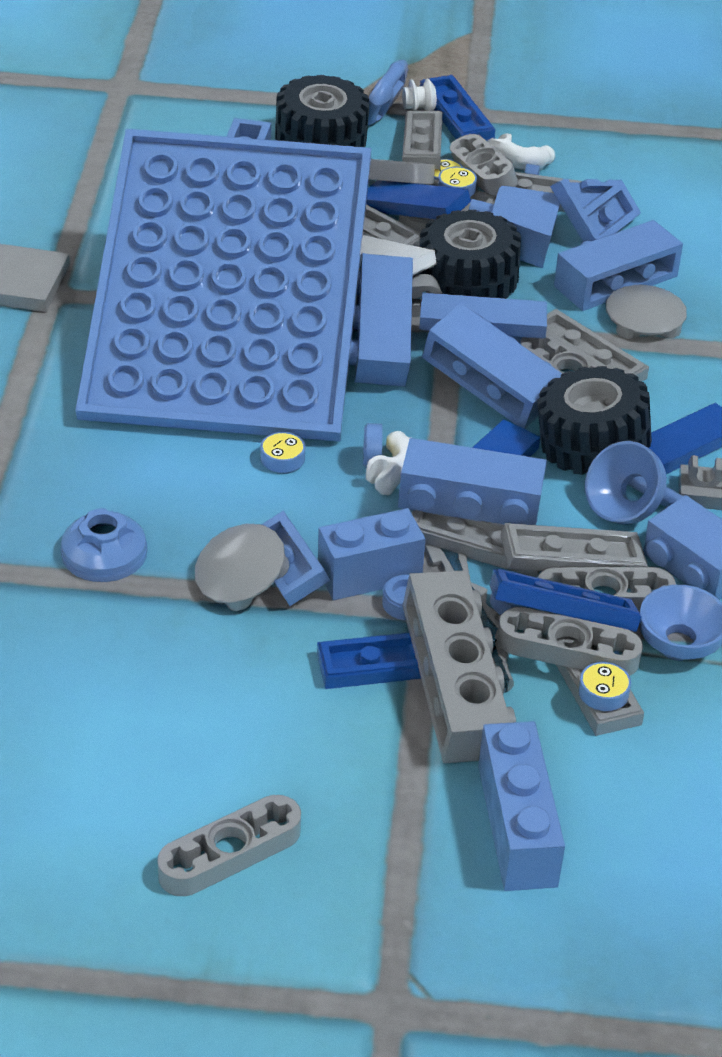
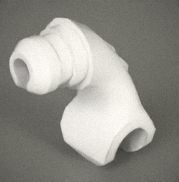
[487,133,555,170]
[366,431,412,495]

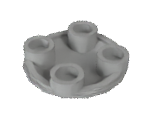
[606,285,687,339]
[195,524,289,611]

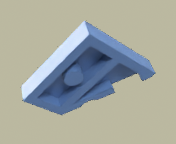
[550,179,641,242]

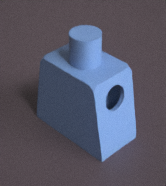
[468,186,560,268]

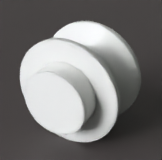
[402,79,437,111]

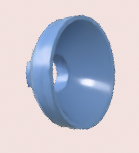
[585,441,667,525]
[61,508,148,582]
[639,585,722,661]

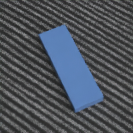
[419,293,547,339]

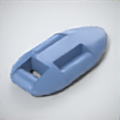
[368,60,408,125]

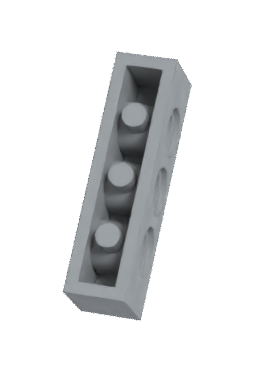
[402,570,516,764]

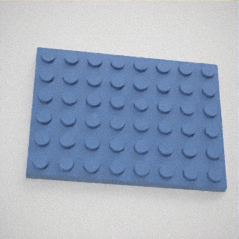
[75,129,371,442]

